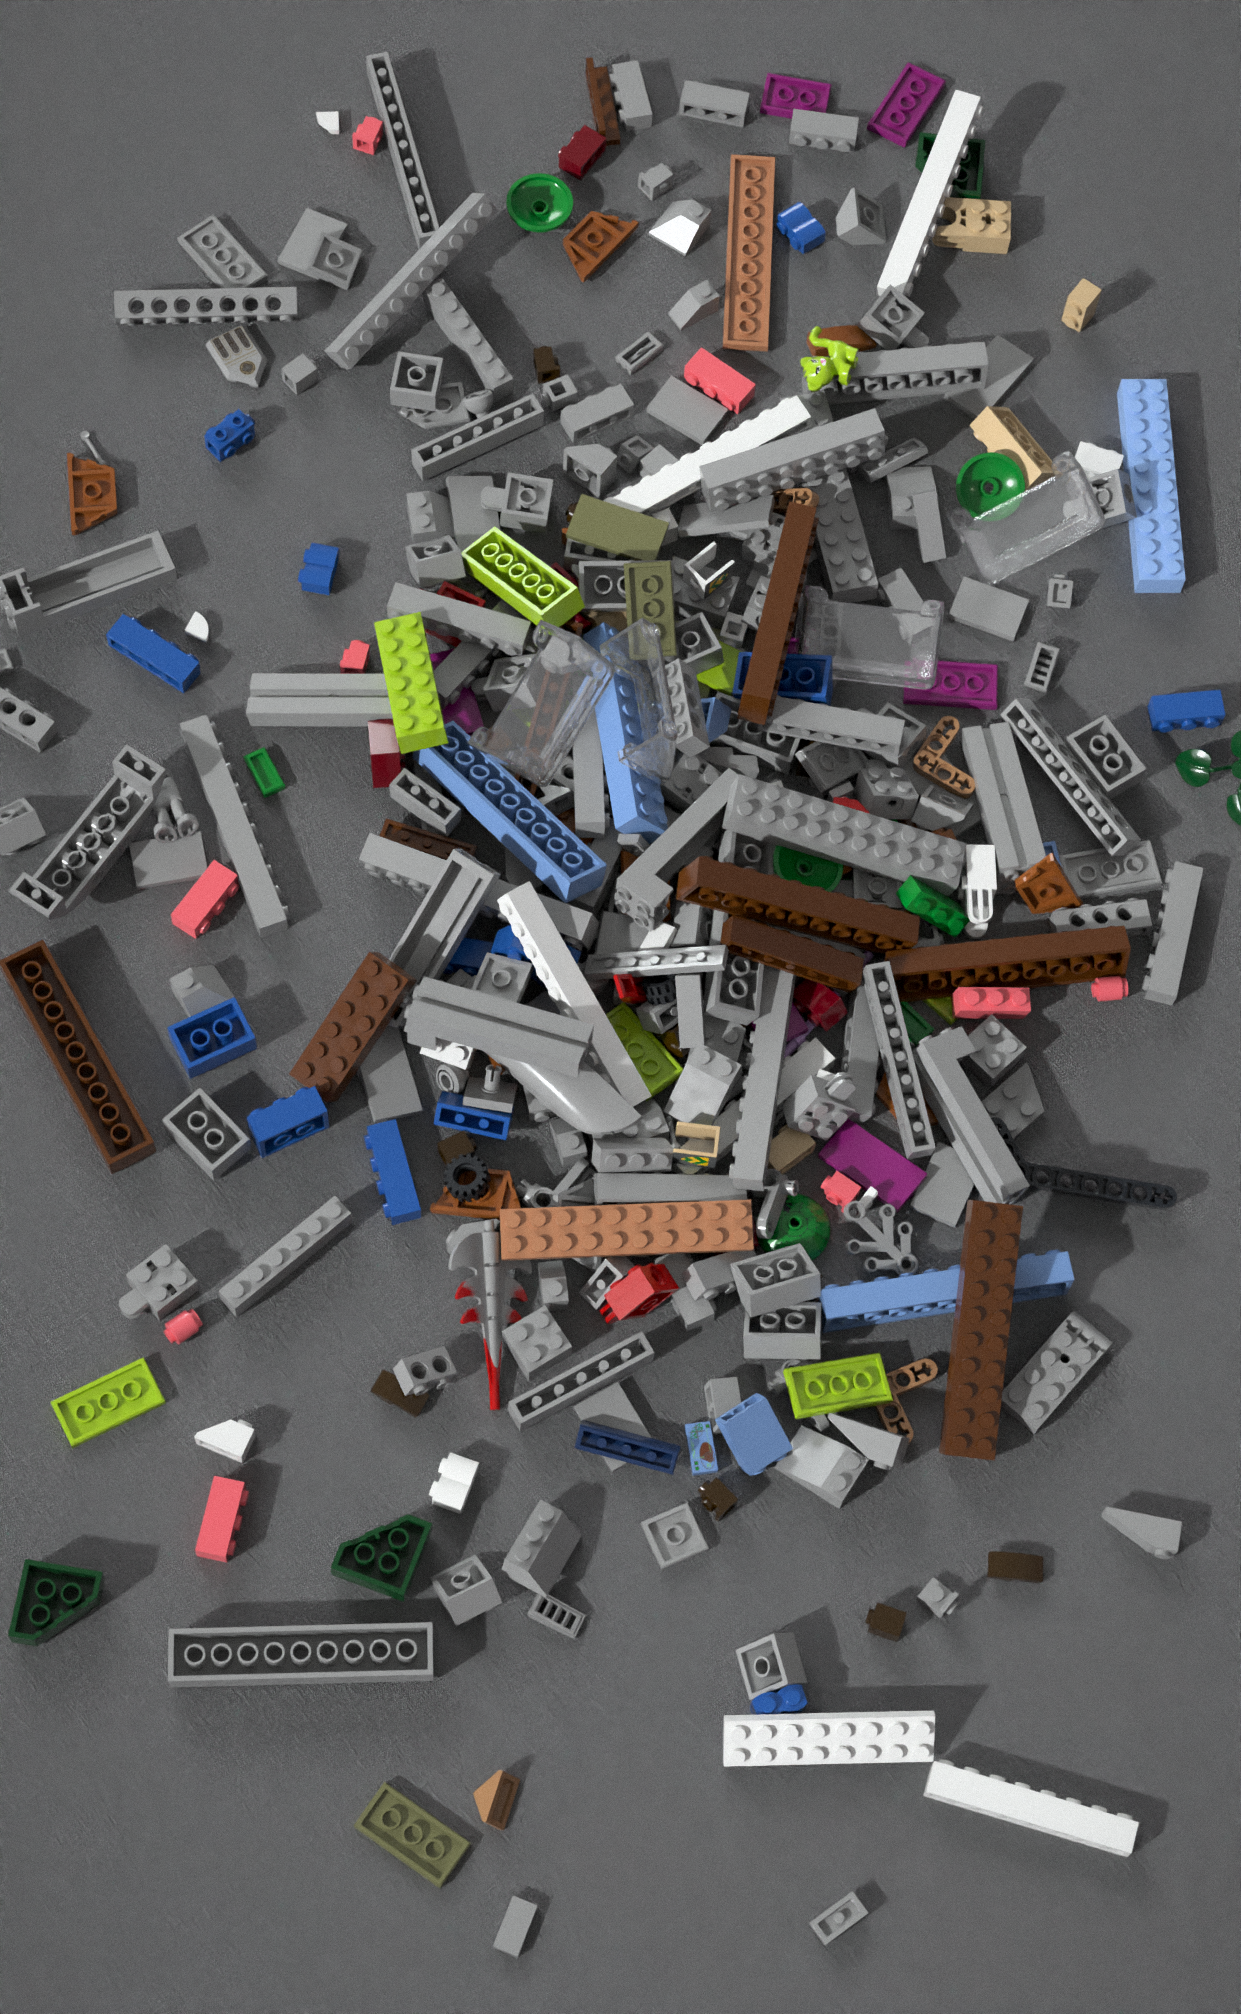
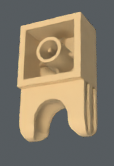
[932,197,1011,254]

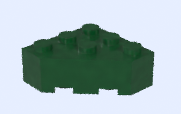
[915,132,986,199]
[331,1514,433,1602]
[8,1559,105,1647]

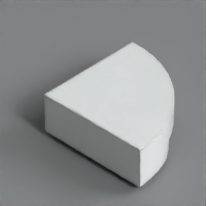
[316,111,339,134]
[185,611,209,643]
[859,1186,878,1212]

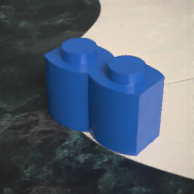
[777,202,826,254]
[298,543,339,595]
[750,1684,807,1715]

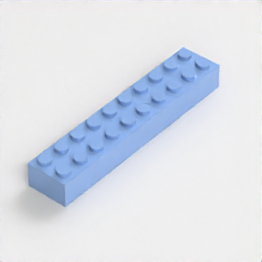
[1117,379,1186,593]

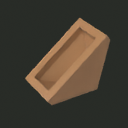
[473,1770,520,1831]

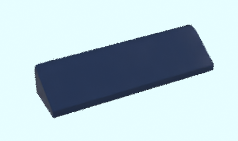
[574,1420,680,1475]

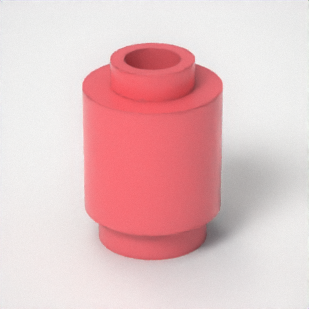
[1091,976,1128,1002]
[163,1309,203,1345]

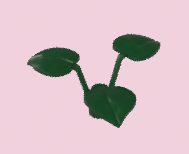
[1175,730,1241,826]

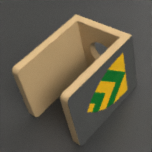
[672,1121,720,1169]

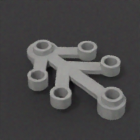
[844,1201,918,1275]

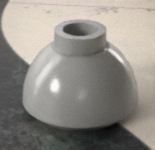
[462,390,494,418]
[436,1064,469,1094]

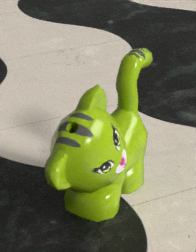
[800,326,859,391]

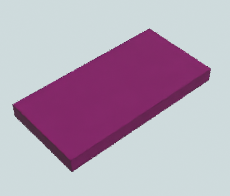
[866,62,946,148]
[430,649,485,736]
[903,658,998,710]
[818,1119,927,1213]

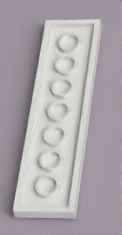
[723,1710,935,1767]

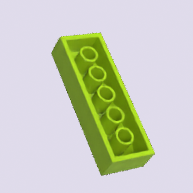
[461,526,585,635]
[374,612,448,754]

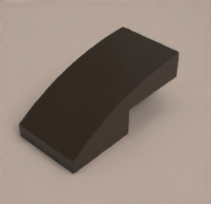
[370,1369,430,1418]
[987,1551,1043,1584]

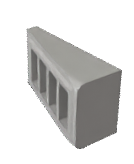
[1024,642,1060,693]
[528,1594,586,1639]

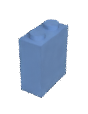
[715,1393,793,1476]

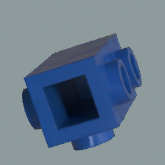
[204,409,255,462]

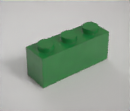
[896,875,970,938]

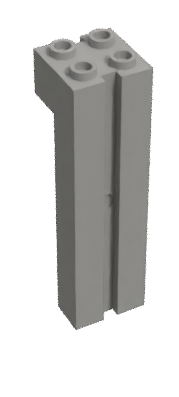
[0,531,177,638]
[246,673,393,727]
[960,722,1046,895]
[614,768,738,932]
[388,848,501,1028]
[404,976,594,1078]
[912,1026,1030,1205]

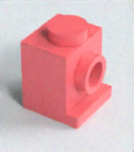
[352,116,383,155]
[340,640,370,674]
[821,1171,861,1213]

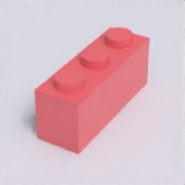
[684,347,756,414]
[171,860,239,939]
[951,987,1031,1019]
[195,1476,249,1563]

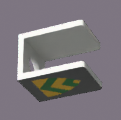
[683,542,735,600]

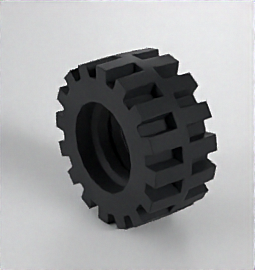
[642,973,684,1005]
[443,1154,491,1202]

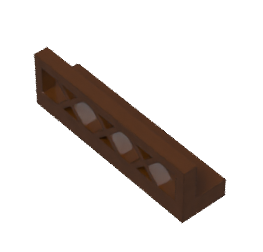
[585,57,620,146]

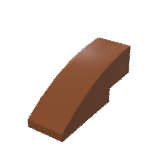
[806,325,877,356]

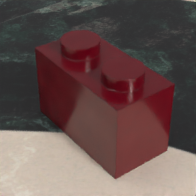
[558,125,606,181]
[793,979,848,1032]

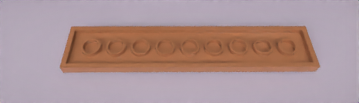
[722,154,775,351]
[500,1200,754,1261]

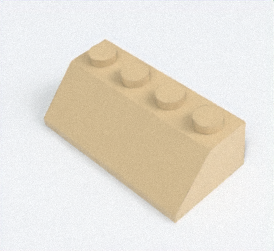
[970,406,1063,492]

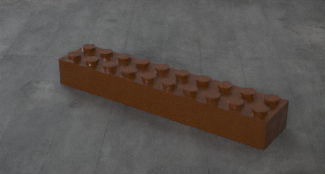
[737,501,819,725]
[676,856,920,956]
[885,926,1131,1002]
[0,940,156,1174]
[939,1200,1023,1461]

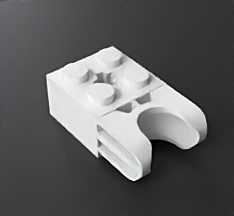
[957,845,997,940]

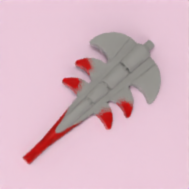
[449,1220,532,1410]

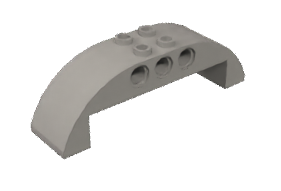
[9,744,166,919]

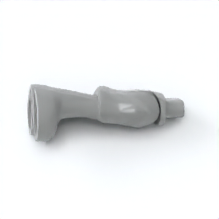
[153,767,199,843]

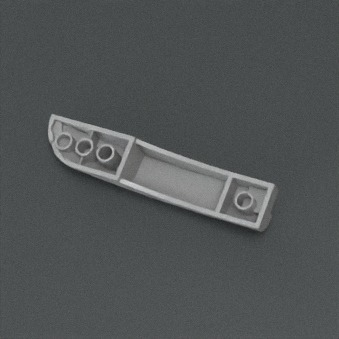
[440,969,642,1135]

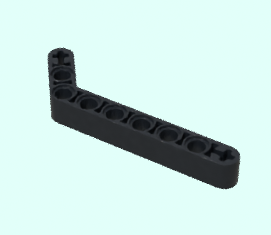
[991,1117,1177,1210]

